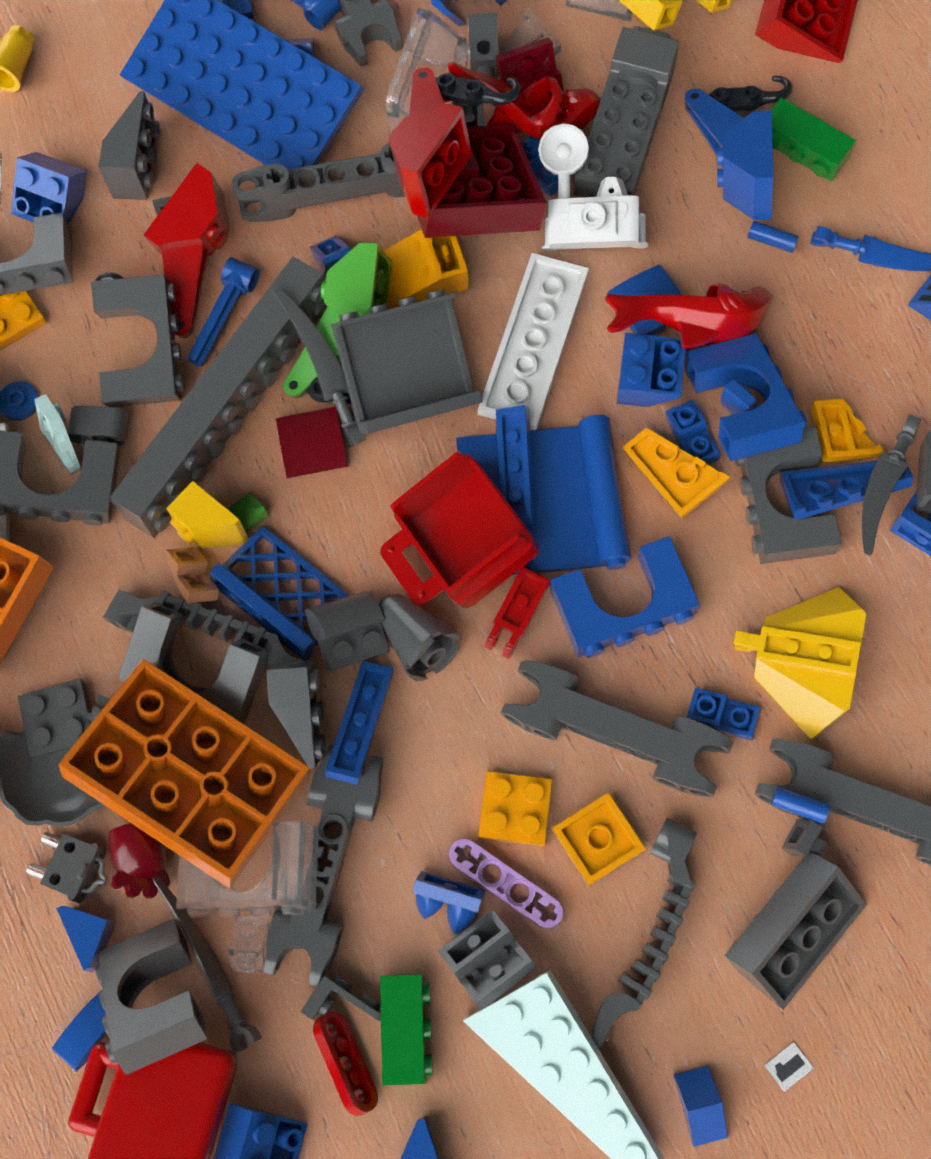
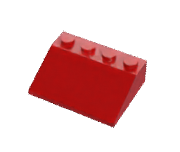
[755,0,858,63]

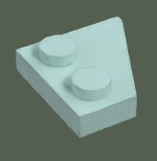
[34,394,81,475]

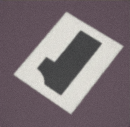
[764,1042,814,1092]

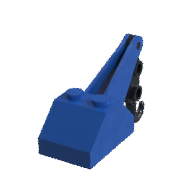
[685,76,793,220]

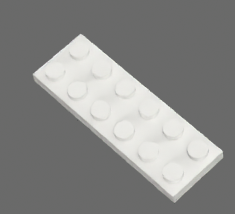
[478,253,589,430]

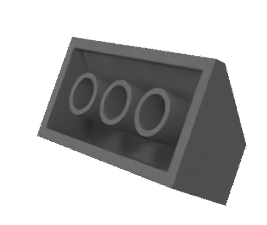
[725,852,867,1010]

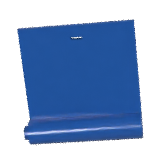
[456,415,631,576]

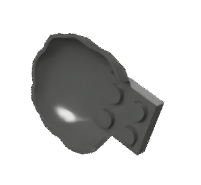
[0,679,104,827]

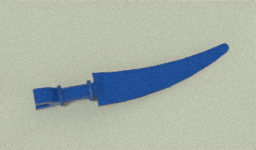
[810,226,931,271]

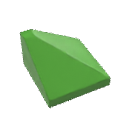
[227,492,269,533]

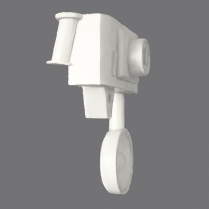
[538,124,649,252]

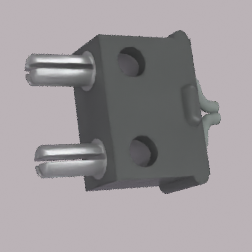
[26,832,108,904]

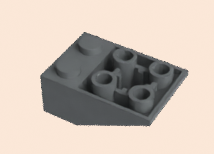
[99,91,160,200]
[266,661,326,769]

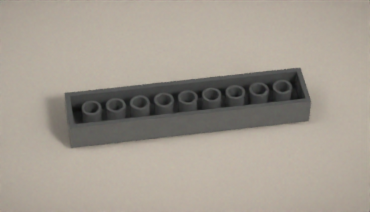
[109,256,328,538]

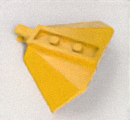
[734,587,867,741]

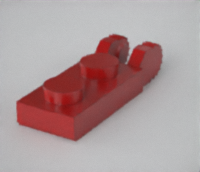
[485,566,550,659]

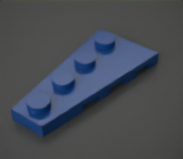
[780,460,914,520]

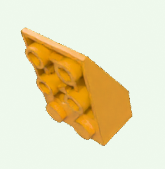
[384,229,469,309]

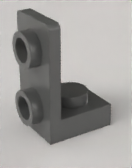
[301,975,381,1022]

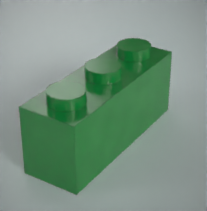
[771,97,856,182]
[380,975,433,1086]

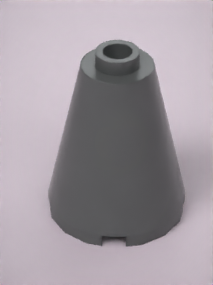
[379,594,461,681]

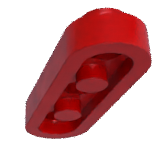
[313,1011,378,1116]

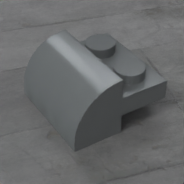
[305,591,389,671]
[438,910,537,1010]

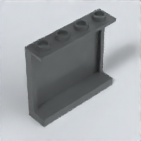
[331,289,483,434]

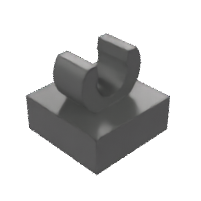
[782,820,828,857]

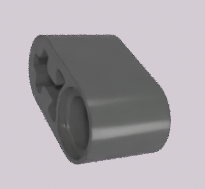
[67,406,129,446]

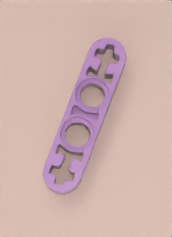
[449,839,563,929]

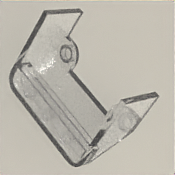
[386,8,470,137]

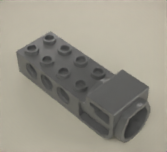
[574,26,679,197]

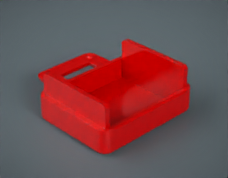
[380,451,540,608]
[68,1042,238,1159]

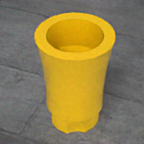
[0,25,35,92]

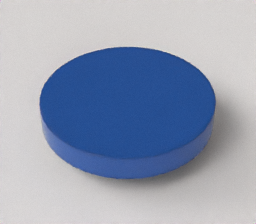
[0,381,39,421]

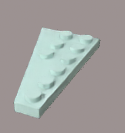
[463,969,663,1159]

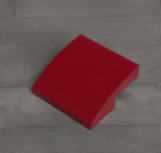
[495,37,564,96]
[276,407,348,478]

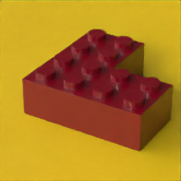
[417,125,547,238]

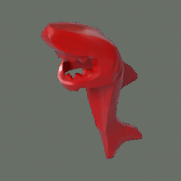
[443,61,601,140]
[605,283,773,349]

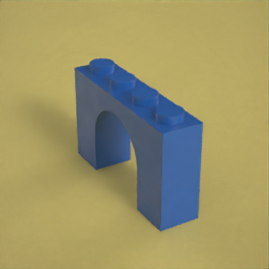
[685,333,807,461]
[550,536,700,658]

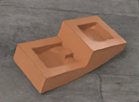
[166,547,219,604]

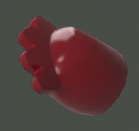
[108,823,175,899]

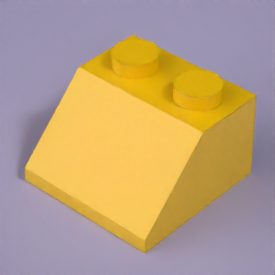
[166,481,249,549]

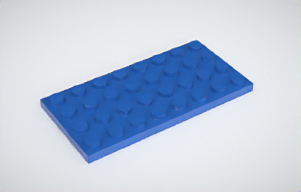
[120,0,365,170]

